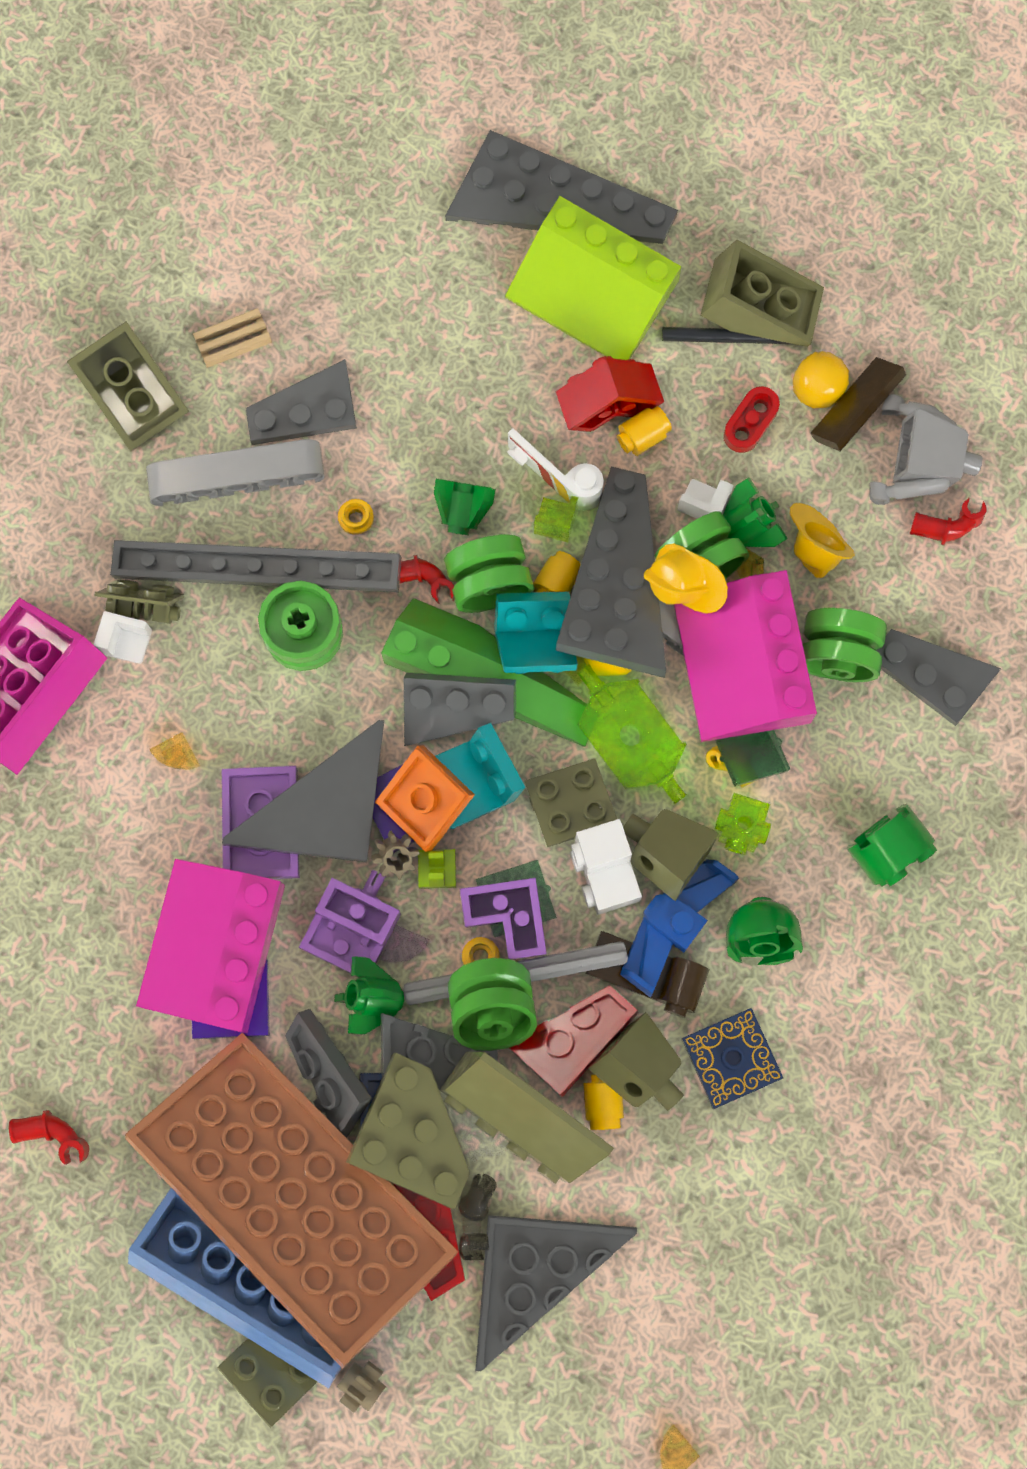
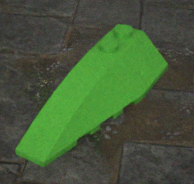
[381,598,599,747]

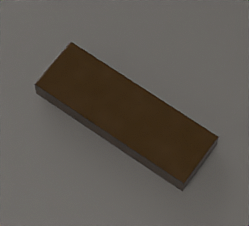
[811,357,906,452]

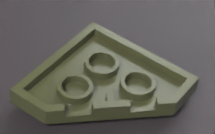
[346,1053,470,1210]

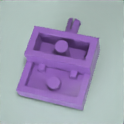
[299,870,401,978]

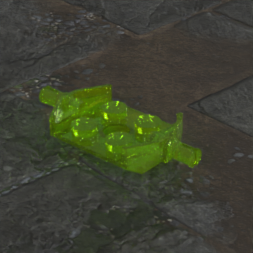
[577,664,687,804]

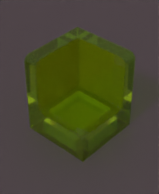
[534,496,578,542]

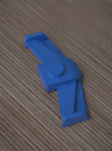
[620,859,739,998]

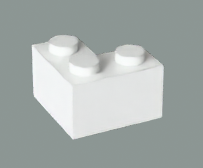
[570,819,642,915]

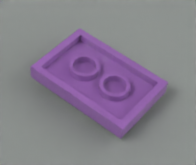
[222,766,300,879]

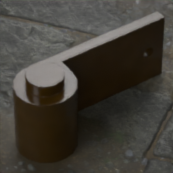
[585,931,710,1018]

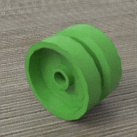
[654,511,750,580]
[444,534,535,613]
[258,581,344,671]
[803,608,887,683]
[448,958,537,1051]

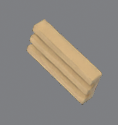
[193,308,272,368]

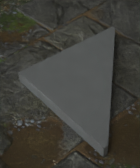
[222,720,384,863]
[475,1215,637,1371]

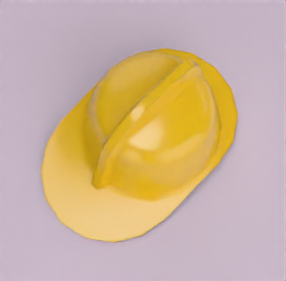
[790,503,855,578]
[643,543,728,614]

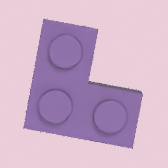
[460,878,547,960]

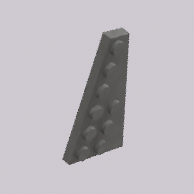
[445,130,678,244]
[556,466,666,678]

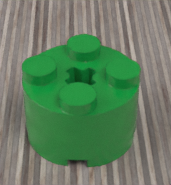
[846,803,937,887]

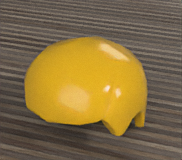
[793,351,849,408]

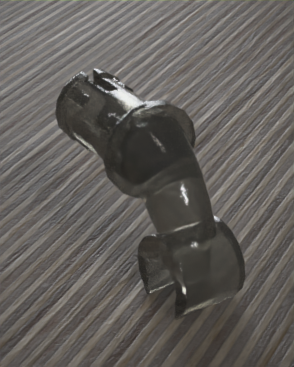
[458,1174,497,1260]

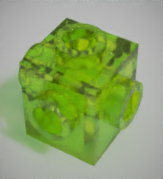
[714,793,771,855]

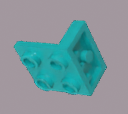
[494,592,578,674]
[435,723,526,829]

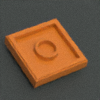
[375,745,475,852]

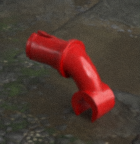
[910,498,987,546]
[400,554,455,604]
[9,1110,90,1165]

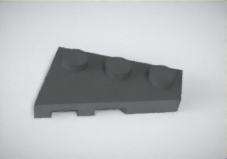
[246,359,357,445]
[876,629,1001,726]
[403,672,516,746]
[285,1009,372,1138]
[381,1013,498,1089]

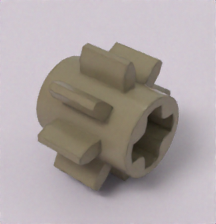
[371,830,419,880]
[337,1361,386,1413]

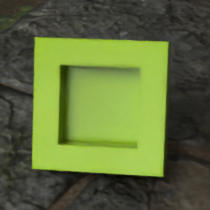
[418,849,456,889]

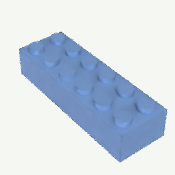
[128,1188,341,1388]

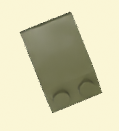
[700,240,824,347]
[67,321,189,451]

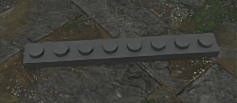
[110,540,402,593]

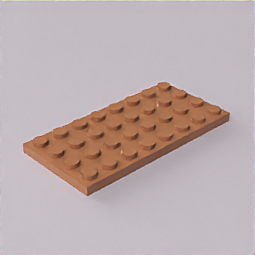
[125,1033,458,1369]

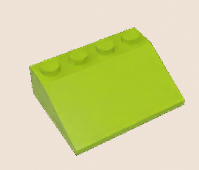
[505,196,682,360]

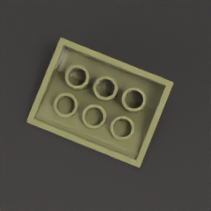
[439,1052,614,1184]

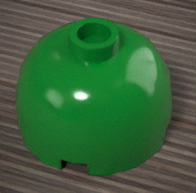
[726,897,803,965]

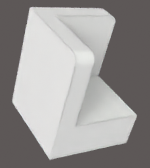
[677,479,734,519]
[93,611,152,664]

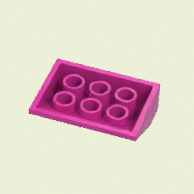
[674,570,817,742]
[0,597,108,775]
[136,859,285,1033]

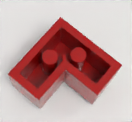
[556,356,664,432]

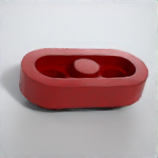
[724,386,780,453]

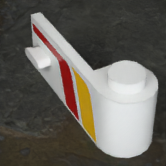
[507,428,604,511]

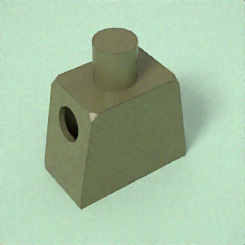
[623,809,719,901]
[589,1012,684,1111]

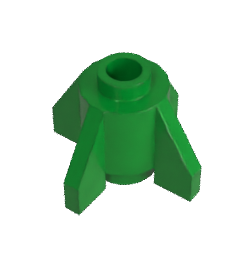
[723,477,788,547]
[434,478,496,536]
[334,956,404,1035]

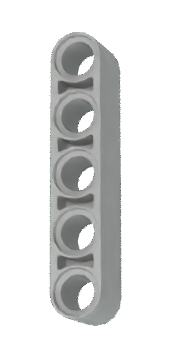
[146,439,325,506]

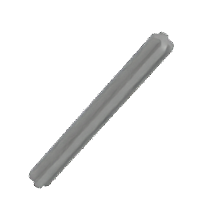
[403,941,628,1005]

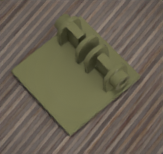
[94,580,184,624]
[525,758,617,848]
[217,1339,317,1428]

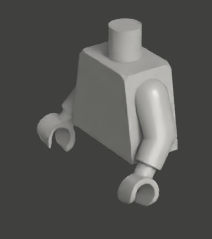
[870,394,983,505]

